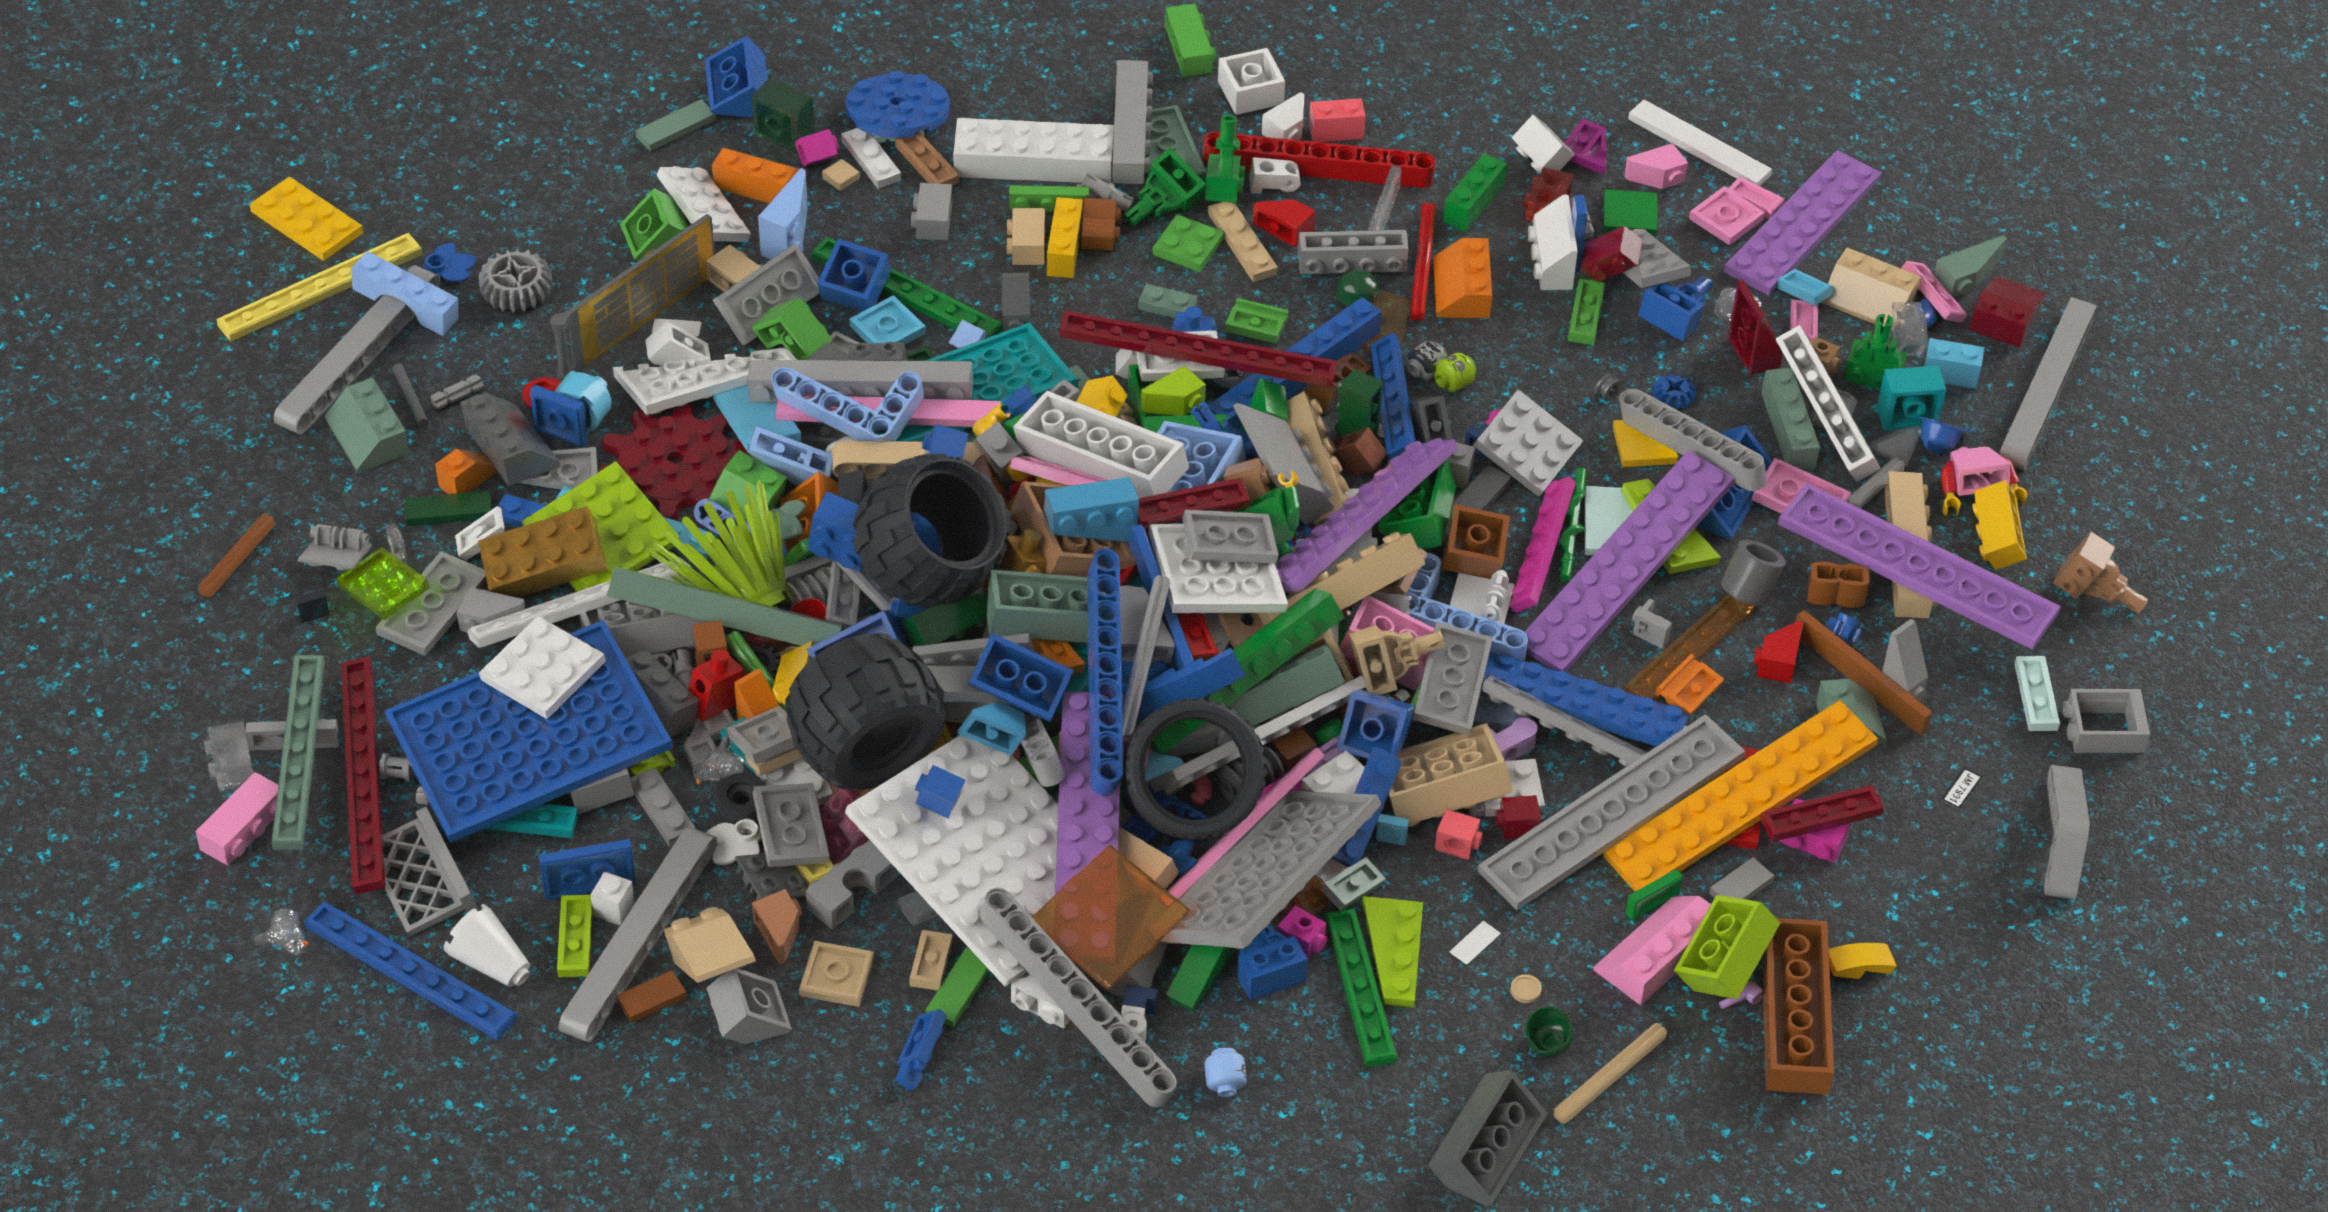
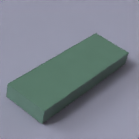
[635,99,716,152]

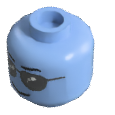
[1204,1048,1247,1097]

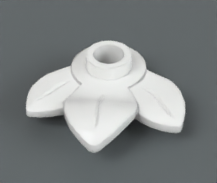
[706,819,762,865]

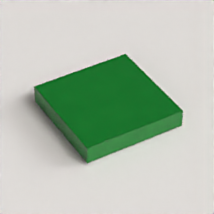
[1603,189,1657,236]

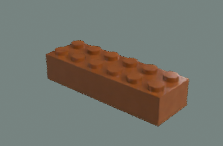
[1762,918,1834,1095]

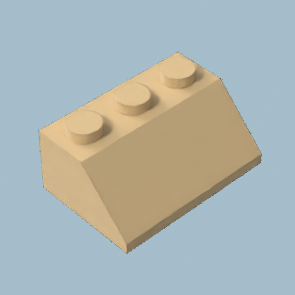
[1821,248,1921,332]

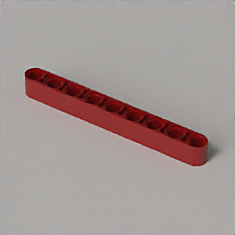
[1203,132,1436,188]

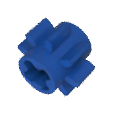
[1826,612,1863,645]

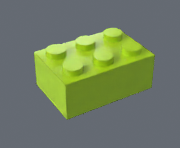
[1674,895,1780,999]

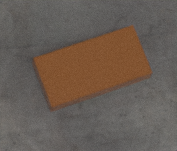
[617,970,687,1023]

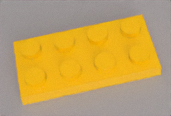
[250,176,363,261]

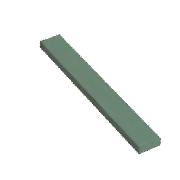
[607,566,842,646]
[271,655,325,850]

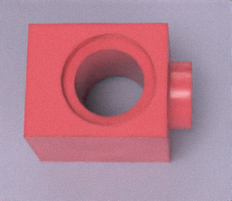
[1435,809,1483,860]

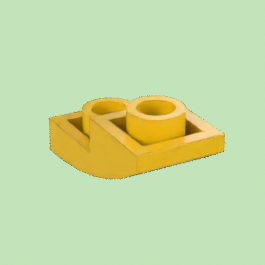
[1829,943,1897,979]

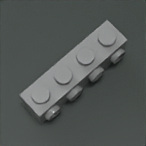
[1298,230,1409,274]

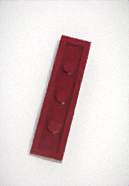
[1138,478,1251,528]
[1761,785,1885,842]

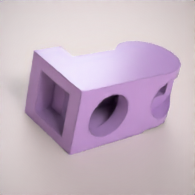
[1490,718,1537,761]

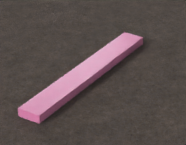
[775,395,1001,427]
[1157,748,1325,910]

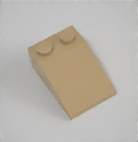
[664,907,756,983]

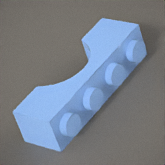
[351,251,459,336]

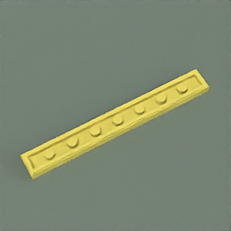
[216,233,423,342]

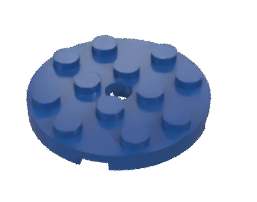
[846,71,950,138]

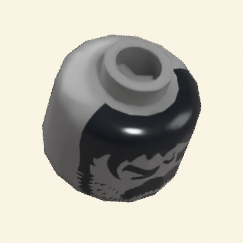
[1407,341,1447,381]

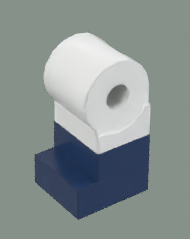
[1121,985,1157,1044]

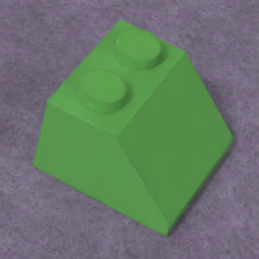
[620,188,688,261]
[709,450,787,522]

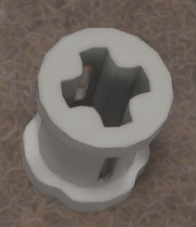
[379,753,414,782]

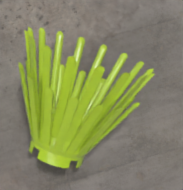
[649,480,792,608]

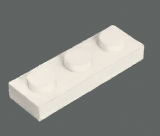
[841,128,901,189]

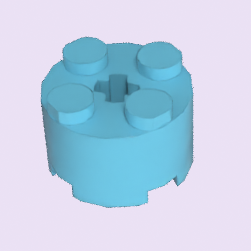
[554,371,612,435]

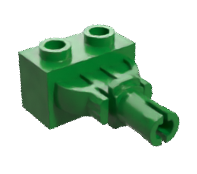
[1205,115,1245,203]
[1123,147,1206,228]
[1843,314,1908,389]

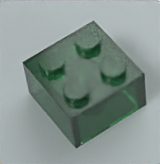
[752,78,815,154]

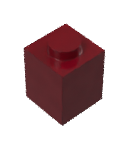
[1495,795,1542,839]

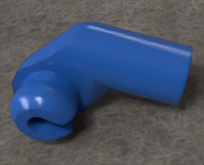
[1912,299,1937,331]

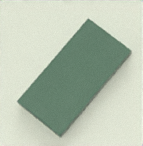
[1145,105,1207,181]

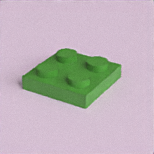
[1153,214,1224,272]

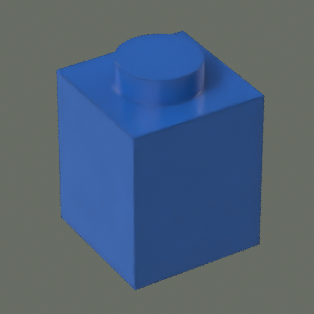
[915,765,966,819]

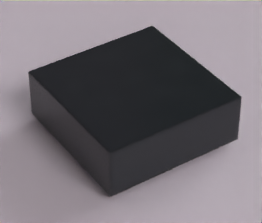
[295,589,330,623]

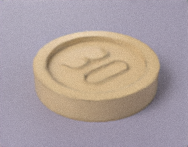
[1510,975,1542,1003]

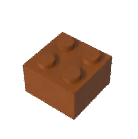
[1441,504,1510,579]

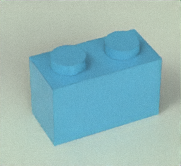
[1924,338,1984,389]

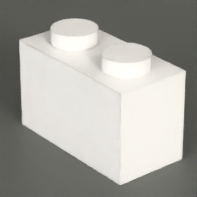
[1512,115,1575,177]

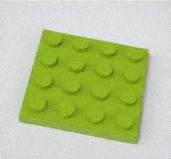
[521,462,680,592]

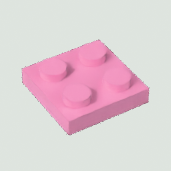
[1689,186,1765,245]

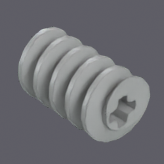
[786,566,831,608]

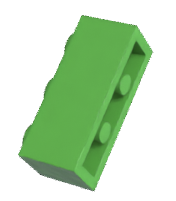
[1165,4,1217,77]

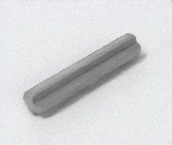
[1846,457,1905,509]

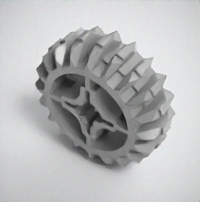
[479,249,553,313]

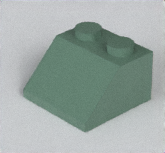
[1816,679,1887,744]

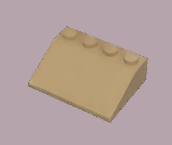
[1387,723,1513,827]

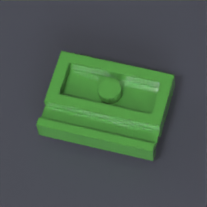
[1225,298,1289,344]

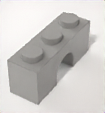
[806,840,898,930]

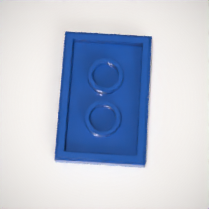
[538,839,636,900]

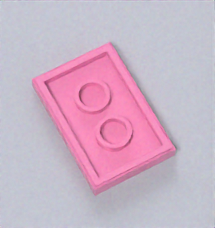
[1751,458,1851,514]

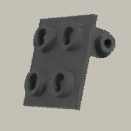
[735,853,808,901]

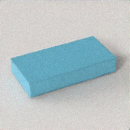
[1776,269,1834,306]

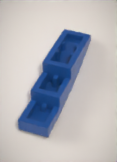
[1123,648,1246,722]

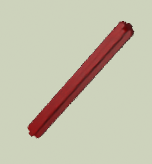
[1410,202,1436,321]

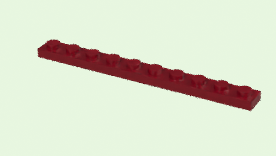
[1059,310,1337,388]
[341,656,386,895]

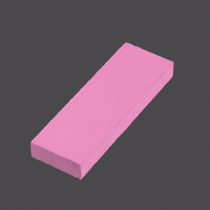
[1902,261,1967,323]

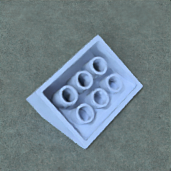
[1157,421,1246,524]

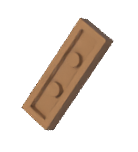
[895,131,959,186]

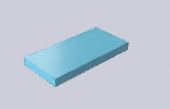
[713,385,801,452]

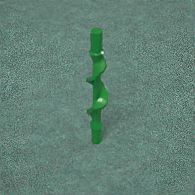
[1559,468,1587,582]

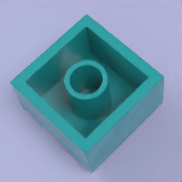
[1877,366,1946,431]

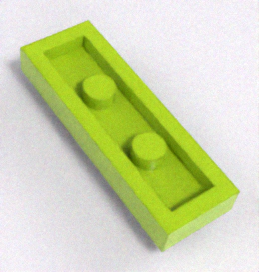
[557,895,593,977]

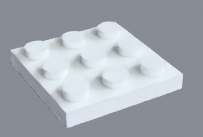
[479,616,606,719]

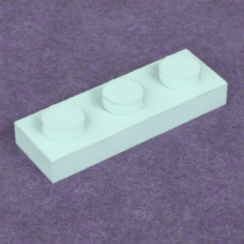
[2015,656,2060,731]

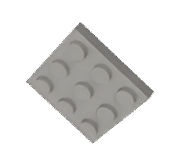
[1473,390,1583,497]

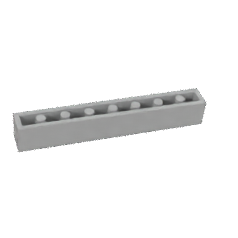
[747,360,973,402]

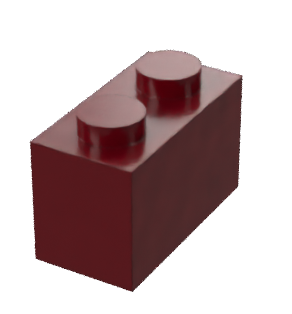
[1580,226,1642,283]

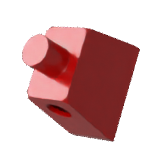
[688,649,745,722]

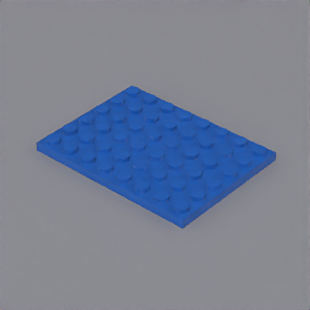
[384,620,673,843]

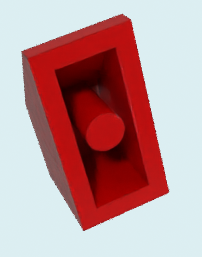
[1253,199,1315,247]
[1753,621,1803,684]

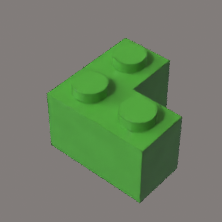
[751,297,833,360]

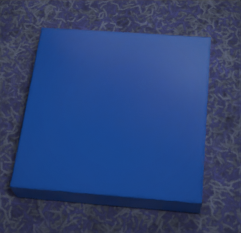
[530,385,588,447]

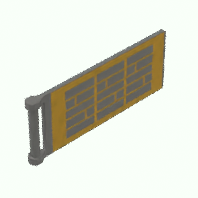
[550,214,715,382]

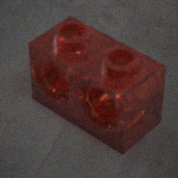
[1523,167,1573,222]

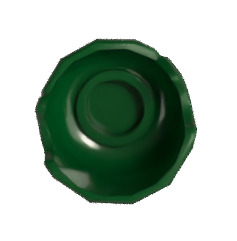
[1336,270,1379,306]
[1524,1006,1574,1058]

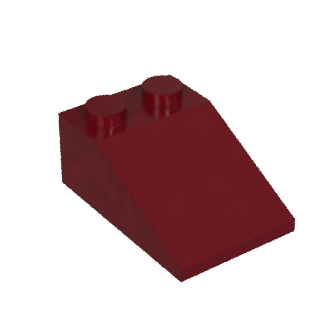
[1969,276,2047,348]
[1728,280,1784,375]

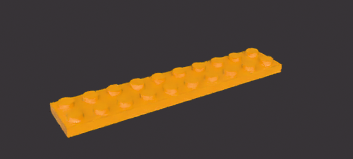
[1603,700,1878,891]

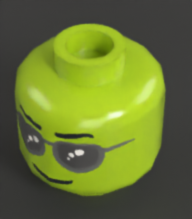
[1435,352,1476,393]

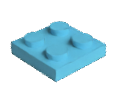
[849,295,926,345]

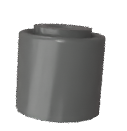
[1721,540,1786,605]

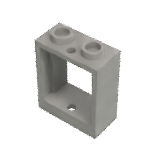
[2063,689,2150,753]

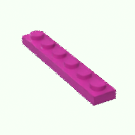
[1509,476,1576,613]

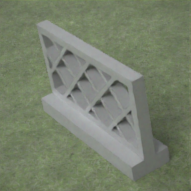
[383,807,478,937]

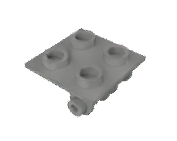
[298,524,372,570]

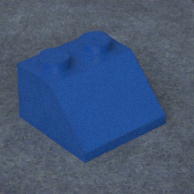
[1336,689,1415,759]

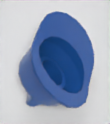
[1918,417,1976,454]

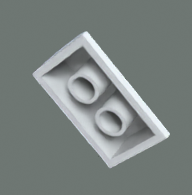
[1528,195,1578,290]

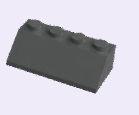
[460,392,560,486]
[1428,1070,1548,1206]

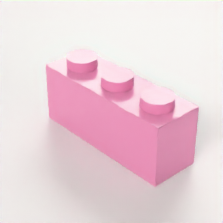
[195,772,278,866]

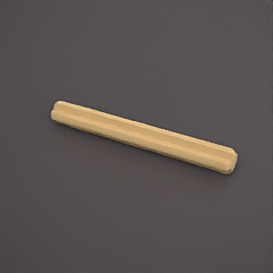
[1553,1023,1667,1124]

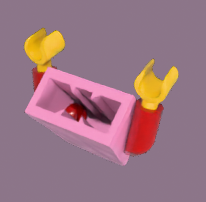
[1941,447,2028,516]

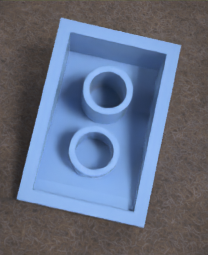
[758,168,808,259]

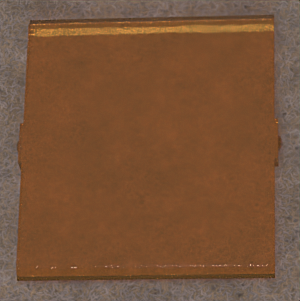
[1032,845,1190,990]

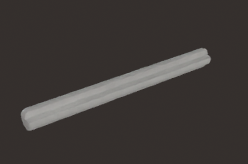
[1122,575,1170,740]

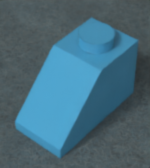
[958,702,1026,756]

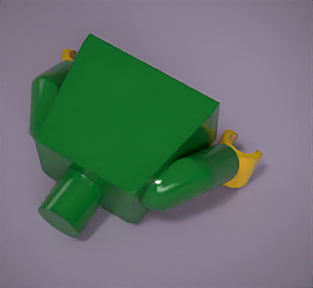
[1226,470,1300,561]

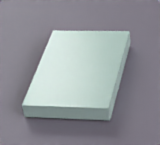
[1584,486,1633,555]

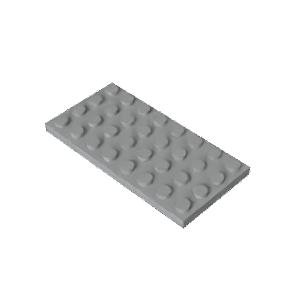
[1148,791,1382,949]

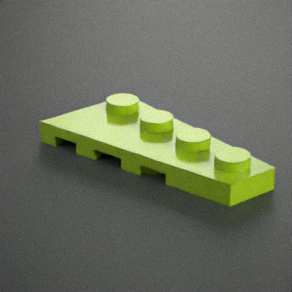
[1621,479,1721,574]
[1362,896,1423,1008]

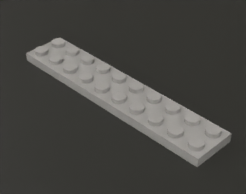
[1478,714,1745,910]

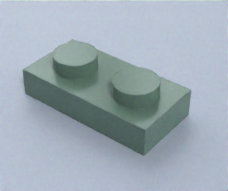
[1138,284,1198,318]
[1321,857,1386,911]

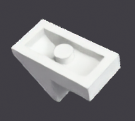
[455,506,505,561]

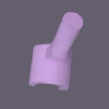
[1719,981,1763,1009]

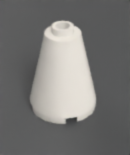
[444,904,530,987]

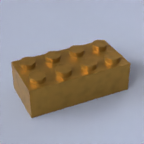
[478,506,608,598]

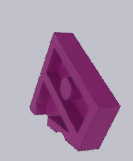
[1564,119,1606,175]

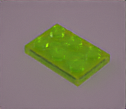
[336,547,431,621]

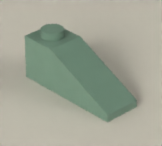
[1934,235,2007,298]

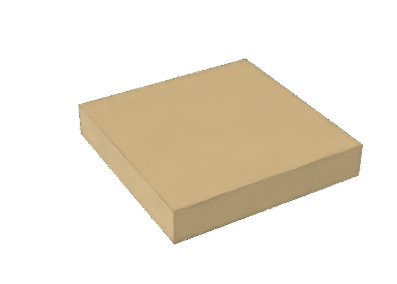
[799,941,874,1007]

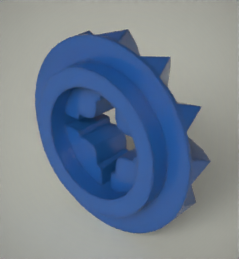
[1652,372,1696,409]

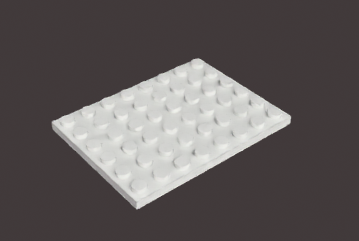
[845,735,1138,986]

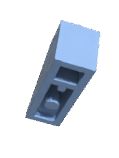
[748,426,833,486]

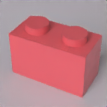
[1309,98,1366,142]

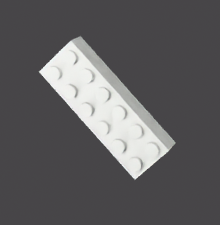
[953,118,1114,183]
[1013,391,1189,498]

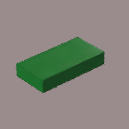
[1625,869,1683,920]

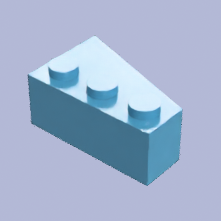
[1044,477,1139,542]

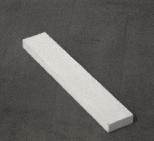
[1628,100,1772,186]

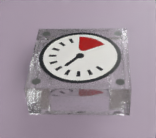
[385,523,407,565]

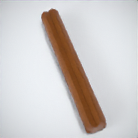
[198,513,275,598]

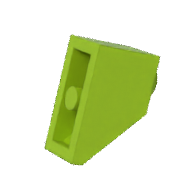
[1141,366,1206,416]

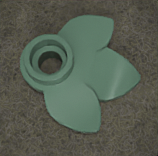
[761,500,806,546]

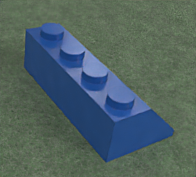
[1696,425,1773,539]

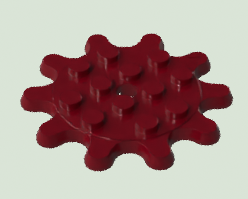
[598,403,751,521]

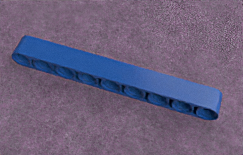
[1087,549,1123,796]

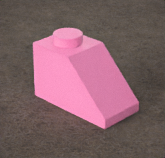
[1624,143,1688,189]

